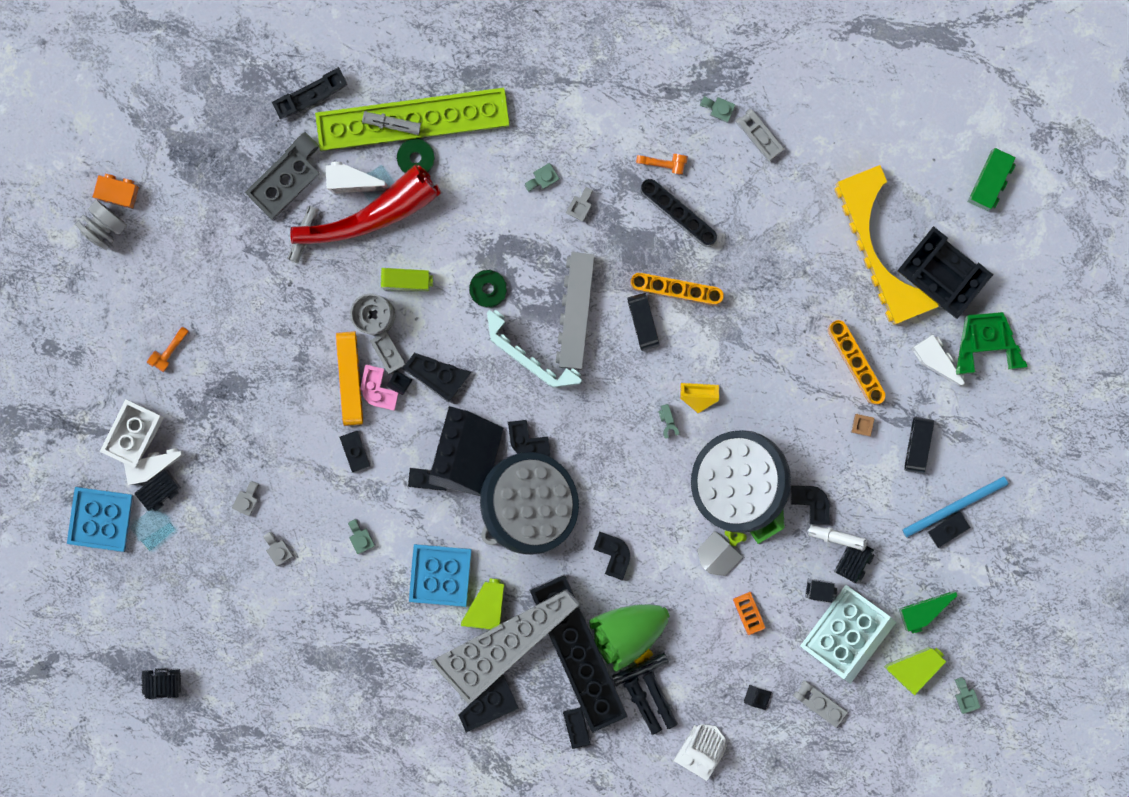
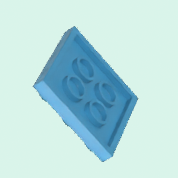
[67,487,133,552]
[409,544,471,607]

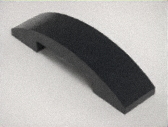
[272,67,348,119]

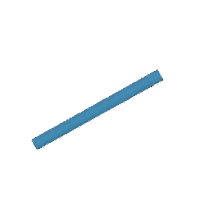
[902,476,1009,538]

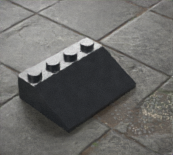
[429,406,504,496]

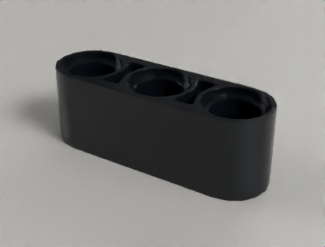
[627,293,660,351]
[904,416,934,474]

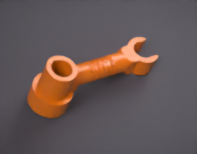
[636,154,688,175]
[146,327,189,372]

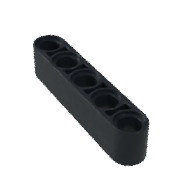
[640,179,717,247]

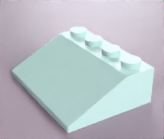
[800,585,896,684]

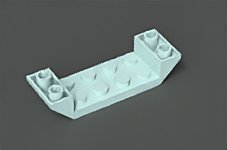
[487,310,582,388]

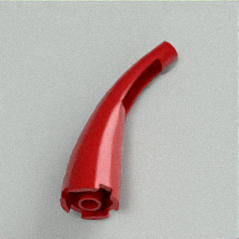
[290,164,441,244]

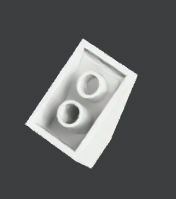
[326,162,389,193]
[100,399,164,468]

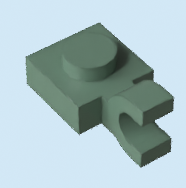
[700,96,735,123]
[524,163,559,192]
[658,404,680,439]
[348,519,375,554]
[954,677,981,714]

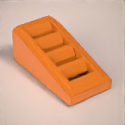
[733,592,766,635]

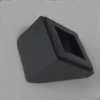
[744,685,772,710]

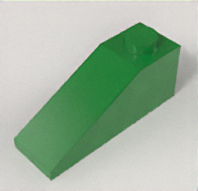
[898,591,958,634]

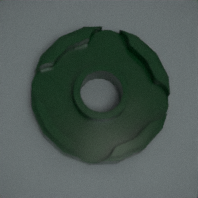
[396,139,435,173]
[469,270,507,308]

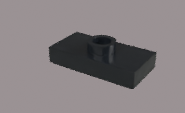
[339,430,370,473]
[927,511,971,548]
[563,707,591,749]

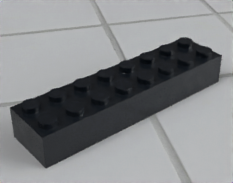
[529,574,628,733]

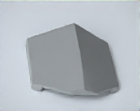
[697,531,743,576]

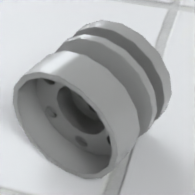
[75,200,127,250]
[350,293,395,336]

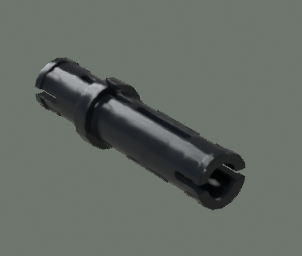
[611,652,669,686]
[642,672,678,730]

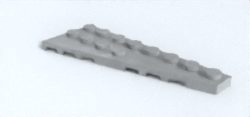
[431,589,580,704]

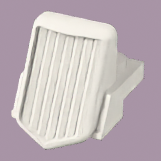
[674,724,727,781]

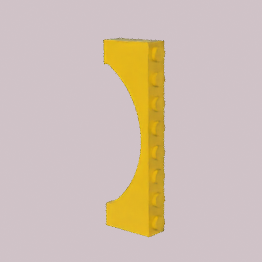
[834,165,939,325]

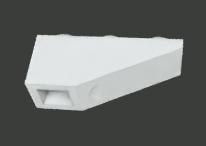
[911,335,965,386]
[124,448,184,485]

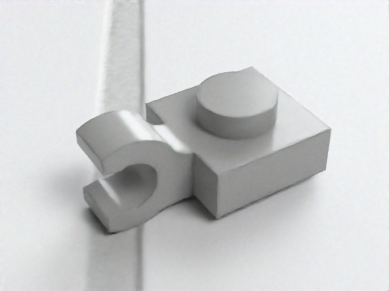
[566,187,593,222]
[232,481,259,516]
[263,531,293,566]

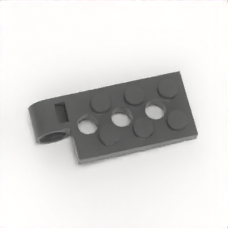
[245,132,320,220]

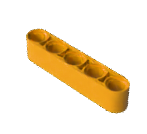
[630,273,723,306]
[828,320,885,405]
[336,331,363,426]

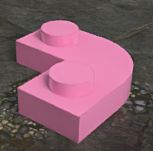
[361,365,399,411]

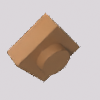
[851,414,874,437]

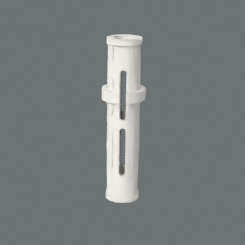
[808,524,867,551]

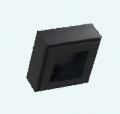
[386,371,413,395]

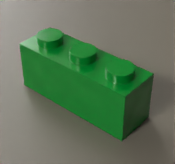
[967,148,1016,211]

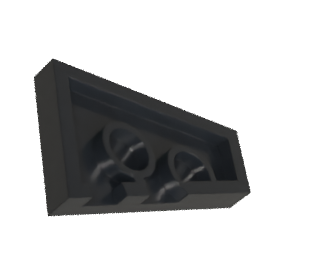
[403,352,472,403]
[458,674,519,732]

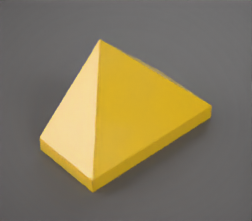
[680,383,719,413]

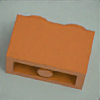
[92,173,139,209]

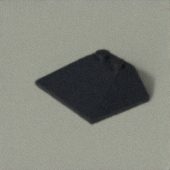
[897,226,994,319]

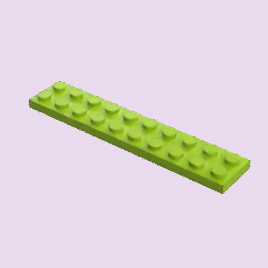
[315,88,510,151]

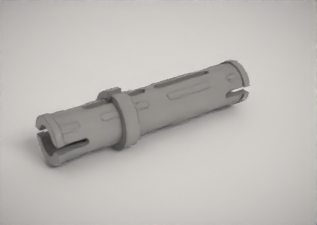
[362,111,421,135]
[287,206,320,263]

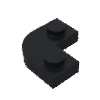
[508,420,550,456]
[790,485,830,525]
[593,531,630,581]

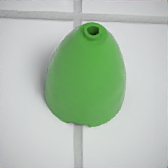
[589,604,670,671]

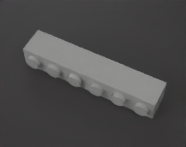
[556,252,594,370]

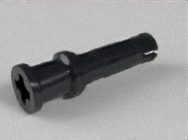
[623,677,662,735]

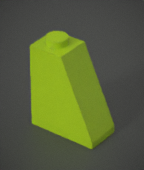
[381,268,433,291]
[461,578,504,629]
[884,647,946,695]

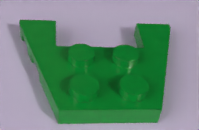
[956,312,1027,375]

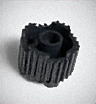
[141,668,181,699]

